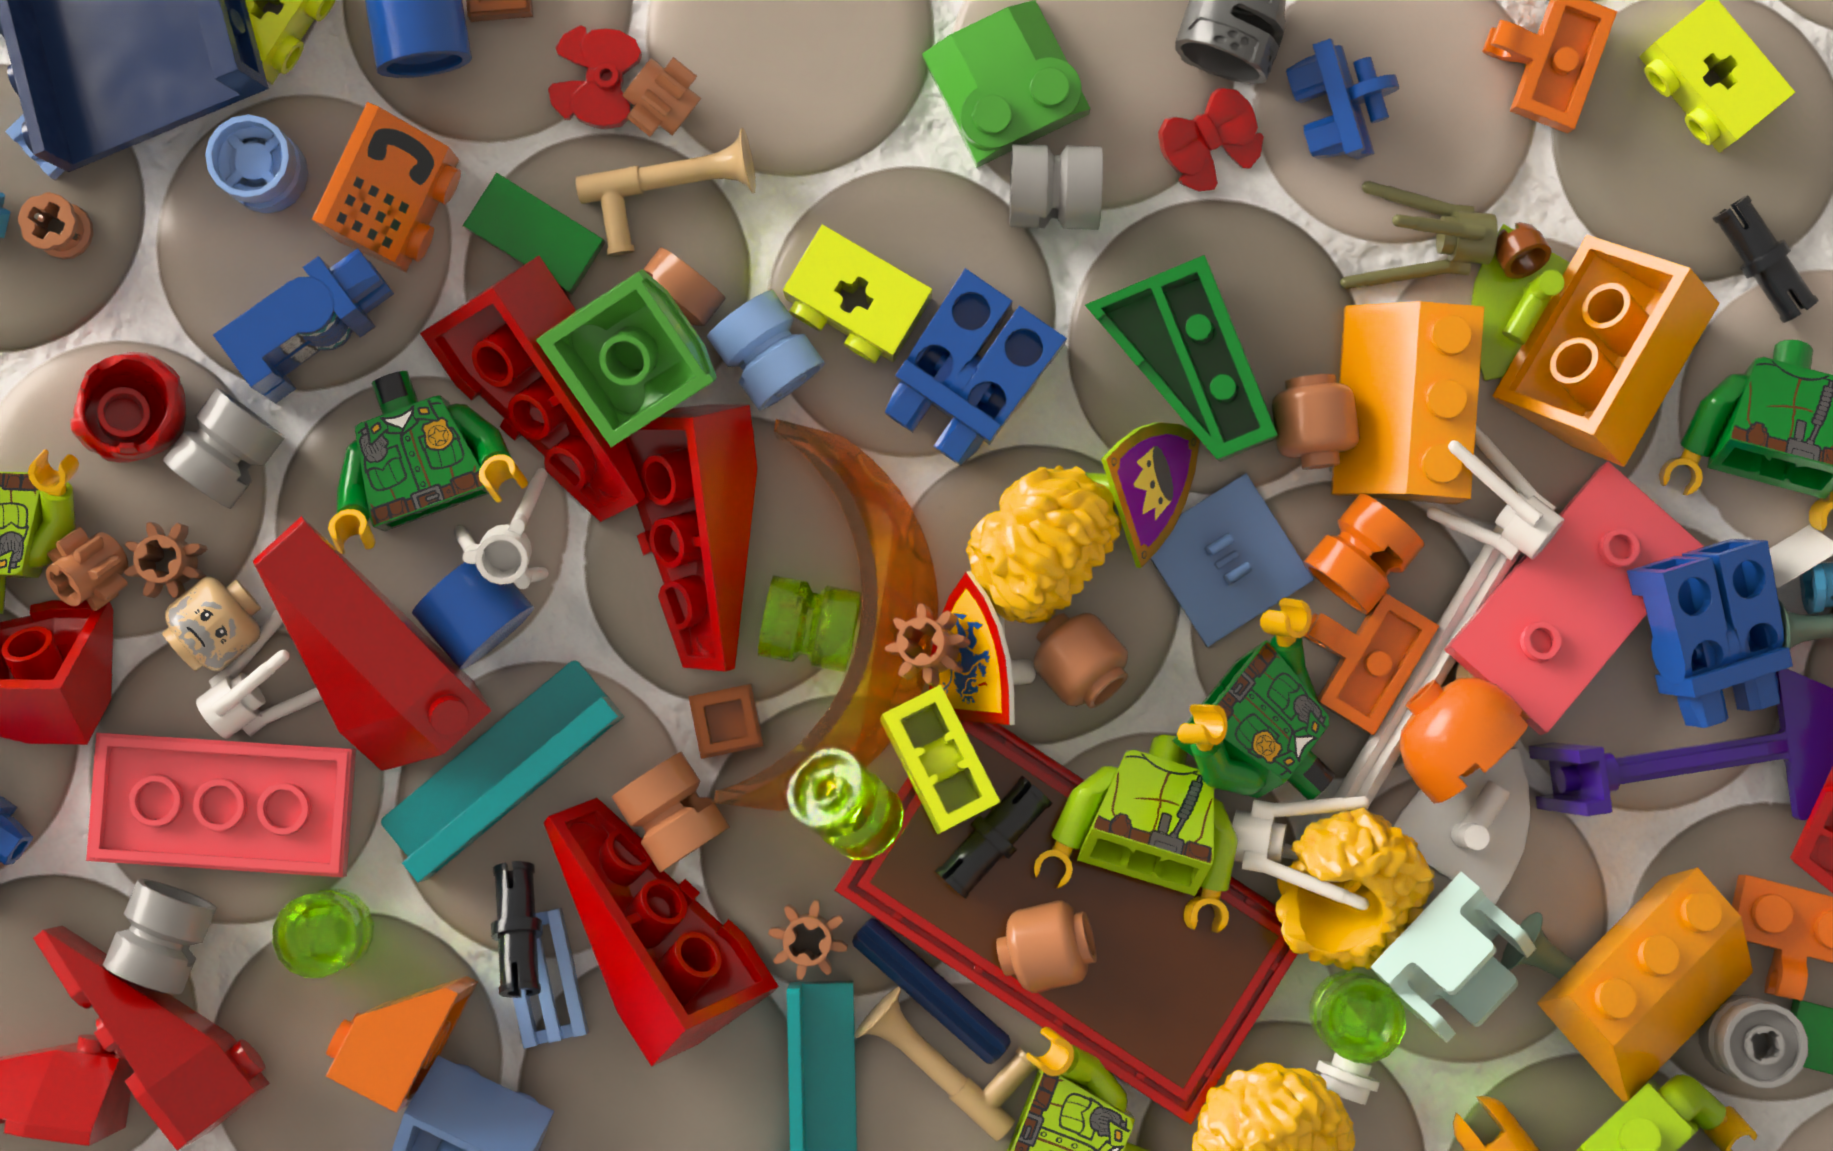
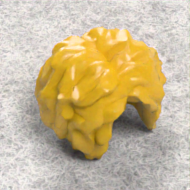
[966,465,1122,624]
[1275,807,1435,972]
[1192,1062,1355,1151]

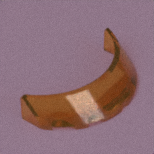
[713,419,938,811]

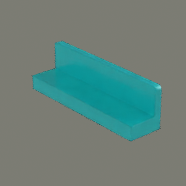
[381,661,625,883]
[787,981,858,1151]

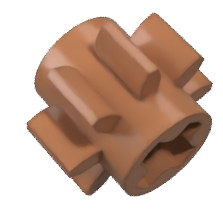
[622,57,702,137]
[124,522,208,598]
[46,527,129,611]
[885,603,971,687]
[768,899,848,980]

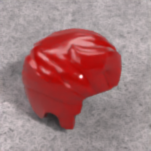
[70,352,187,463]

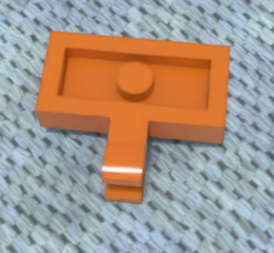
[1482,0,1617,134]
[1303,593,1439,735]
[1732,875,1833,1001]

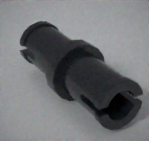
[1713,195,1819,323]
[935,775,1053,899]
[491,861,543,998]

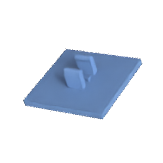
[1150,473,1314,647]

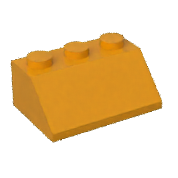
[1492,235,1720,467]
[1331,301,1484,505]
[1537,867,1753,1102]

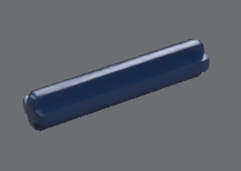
[852,918,1011,1065]

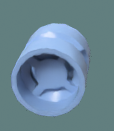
[205,114,308,214]
[706,290,825,411]

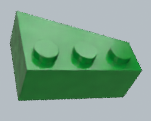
[1085,255,1279,462]

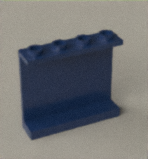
[0,0,269,172]

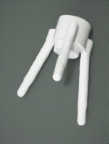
[1426,425,1565,561]
[454,468,549,589]
[196,609,323,739]
[1232,796,1370,910]

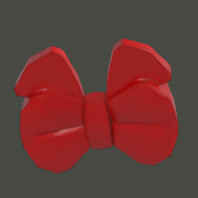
[548,25,642,129]
[1158,88,1264,192]

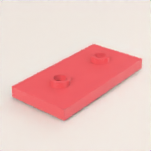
[1444,461,1703,736]
[86,733,356,877]

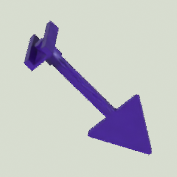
[1528,669,1833,820]

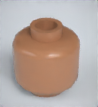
[1272,374,1360,470]
[1034,613,1128,709]
[996,900,1097,993]

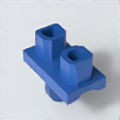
[1286,38,1399,160]

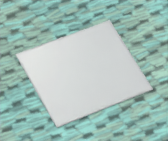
[1769,525,1833,588]

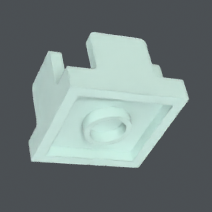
[1371,872,1536,1043]

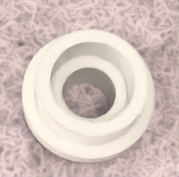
[1316,1052,1380,1105]

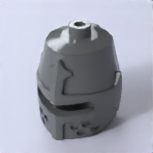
[1175,0,1286,84]

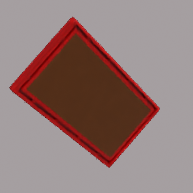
[834,720,1298,1125]

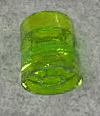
[758,575,862,673]
[787,748,904,860]
[272,889,374,978]
[1309,971,1406,1063]

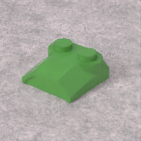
[922,0,1091,168]
[536,269,717,447]

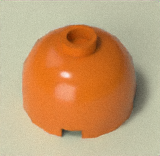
[1399,678,1530,804]

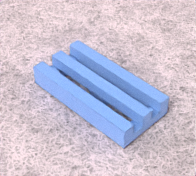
[513,907,589,1049]

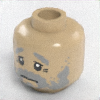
[162,577,261,671]

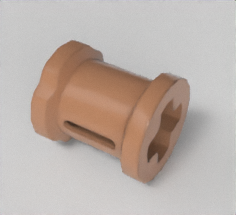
[18,192,93,260]

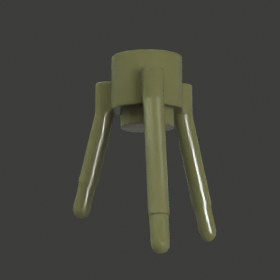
[1340,181,1498,289]

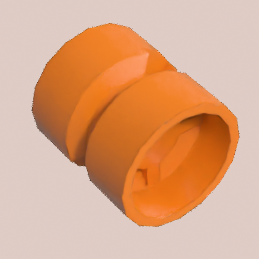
[1303,493,1425,615]

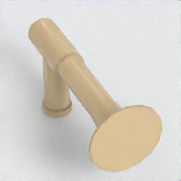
[576,128,756,256]
[854,987,1038,1141]

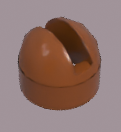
[1495,222,1552,279]

